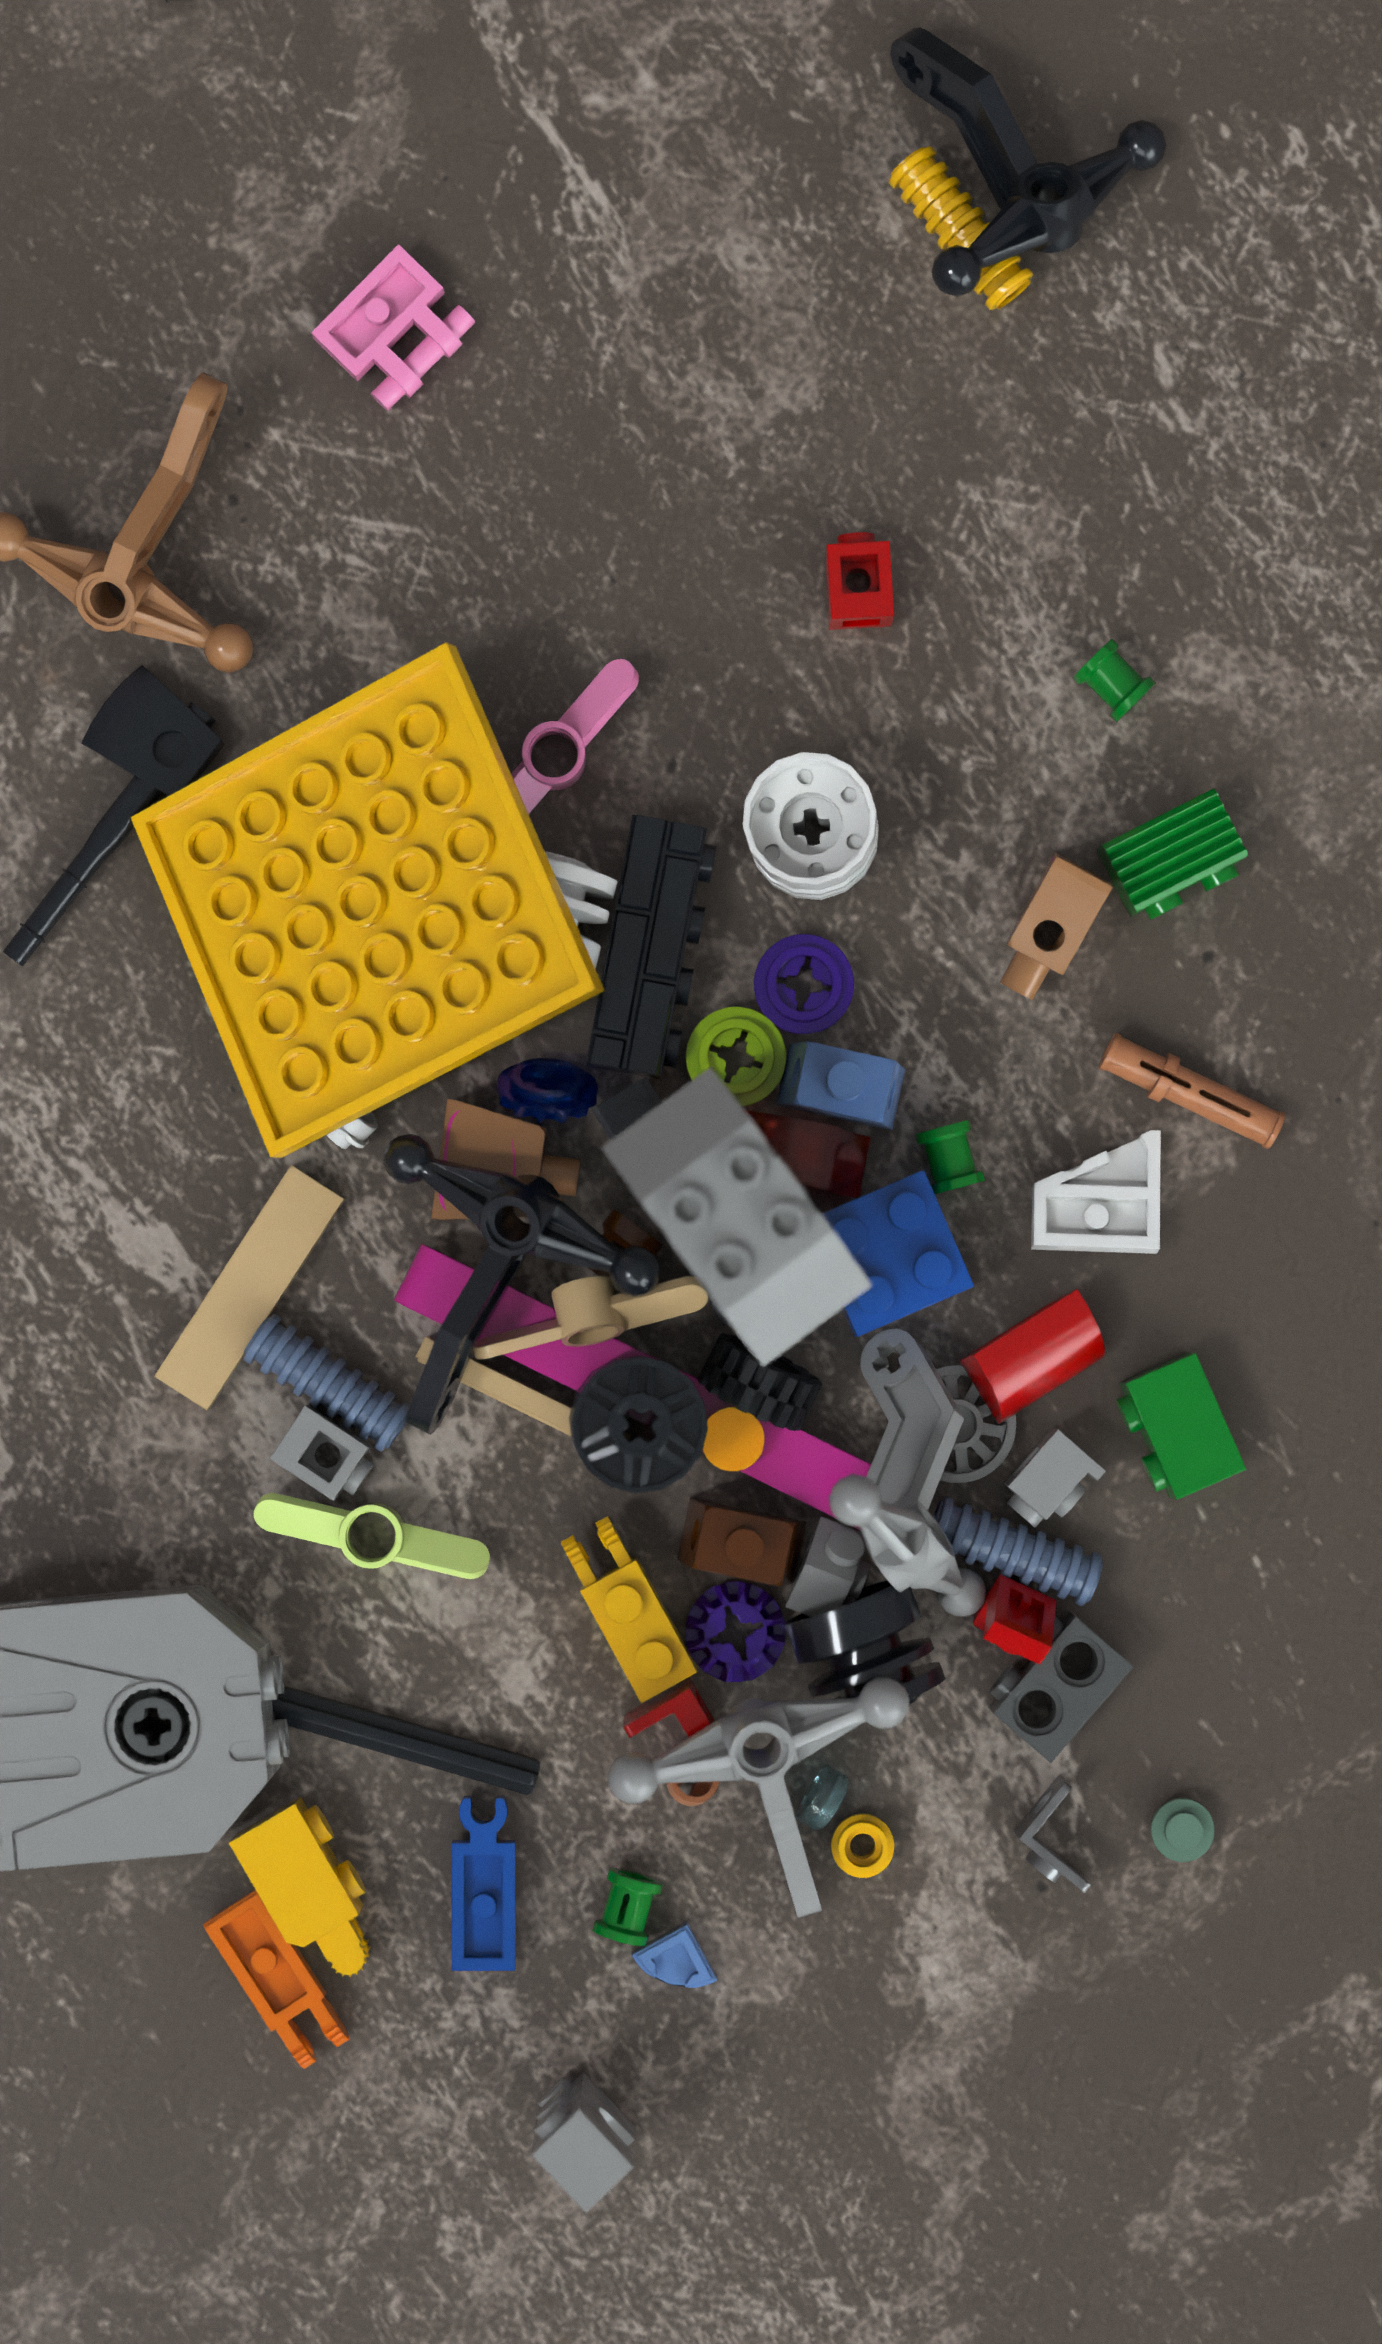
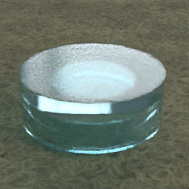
[796,1764,849,1831]

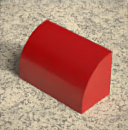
[959,1289,1105,1424]

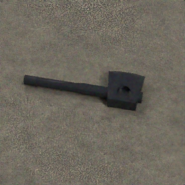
[3,665,225,967]

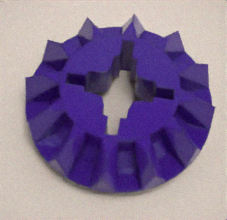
[754,934,854,1035]
[685,1581,786,1682]

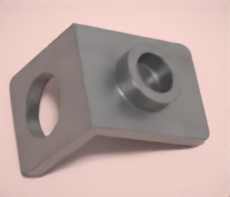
[1013,1775,1091,1893]

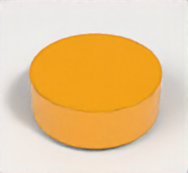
[703,1407,765,1471]

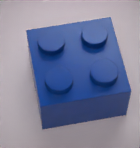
[822,1170,974,1337]

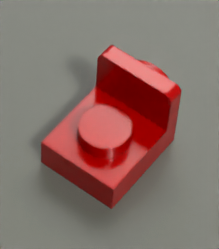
[973,1574,1057,1664]

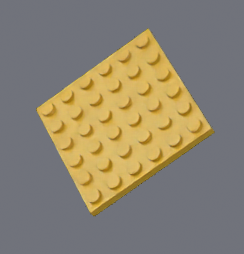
[130,642,605,1158]

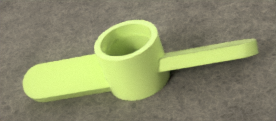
[254,1493,490,1579]

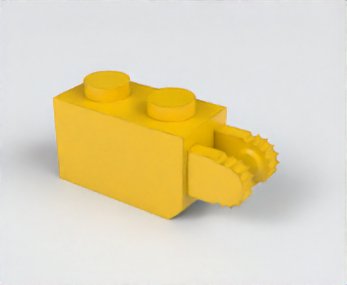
[561,1516,697,1703]
[229,1797,371,1977]

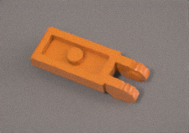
[203,1889,350,2069]

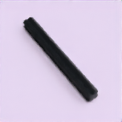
[272,1686,540,1795]

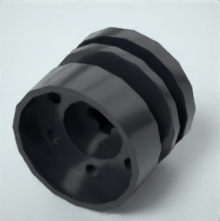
[569,1355,708,1494]
[783,1580,946,1705]

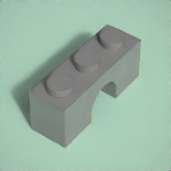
[531,2072,636,2213]

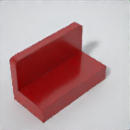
[623,1677,715,1738]

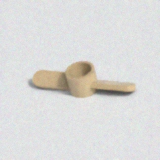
[473,1276,708,1359]

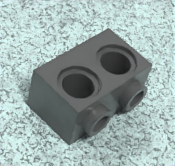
[988,1612,1134,1763]

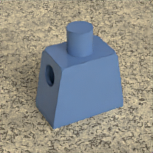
[776,1041,906,1131]

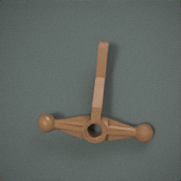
[0,372,253,673]

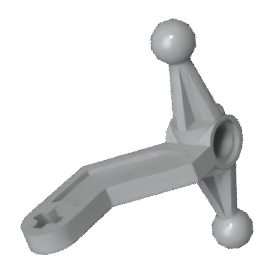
[829,1328,987,1617]
[608,1677,909,1918]

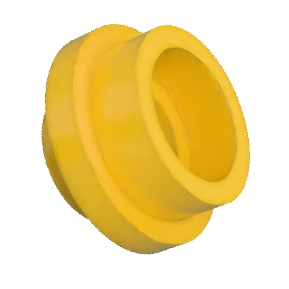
[831,1813,894,1878]

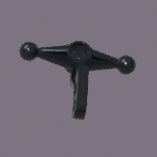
[890,27,1167,297]
[383,1134,660,1435]

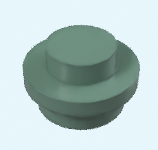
[1150,1798,1215,1862]

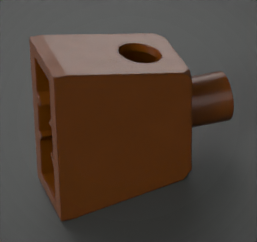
[677,1498,807,1586]

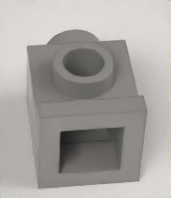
[270,1404,374,1501]
[1003,1427,1106,1528]
[785,1517,871,1617]

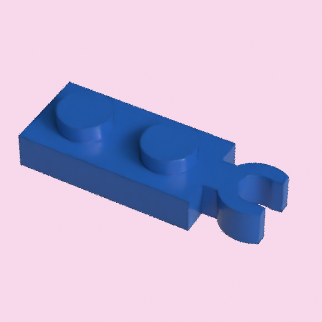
[451,1795,516,1971]

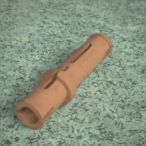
[1098,1033,1286,1149]

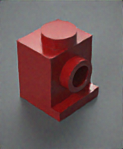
[825,532,894,630]

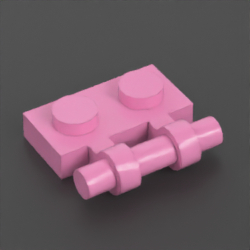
[311,244,476,411]

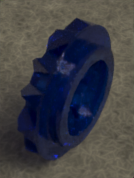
[497,1058,598,1123]

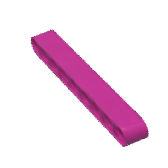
[394,1243,871,1530]

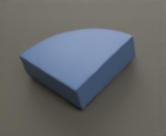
[631,1922,717,1988]

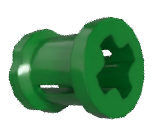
[1073,639,1156,723]
[915,1120,986,1195]
[592,1868,663,1946]

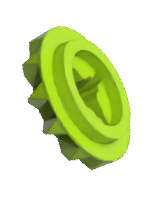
[686,1007,786,1107]

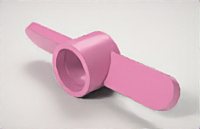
[511,659,639,814]

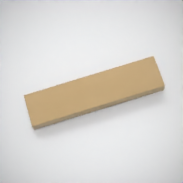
[154,1165,346,1410]
[415,1336,632,1440]

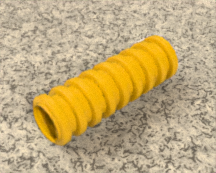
[889,146,1033,310]

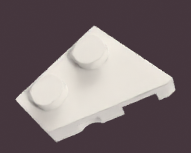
[1031,1130,1161,1254]

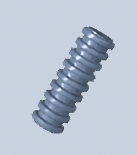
[243,1314,411,1452]
[933,1496,1104,1606]

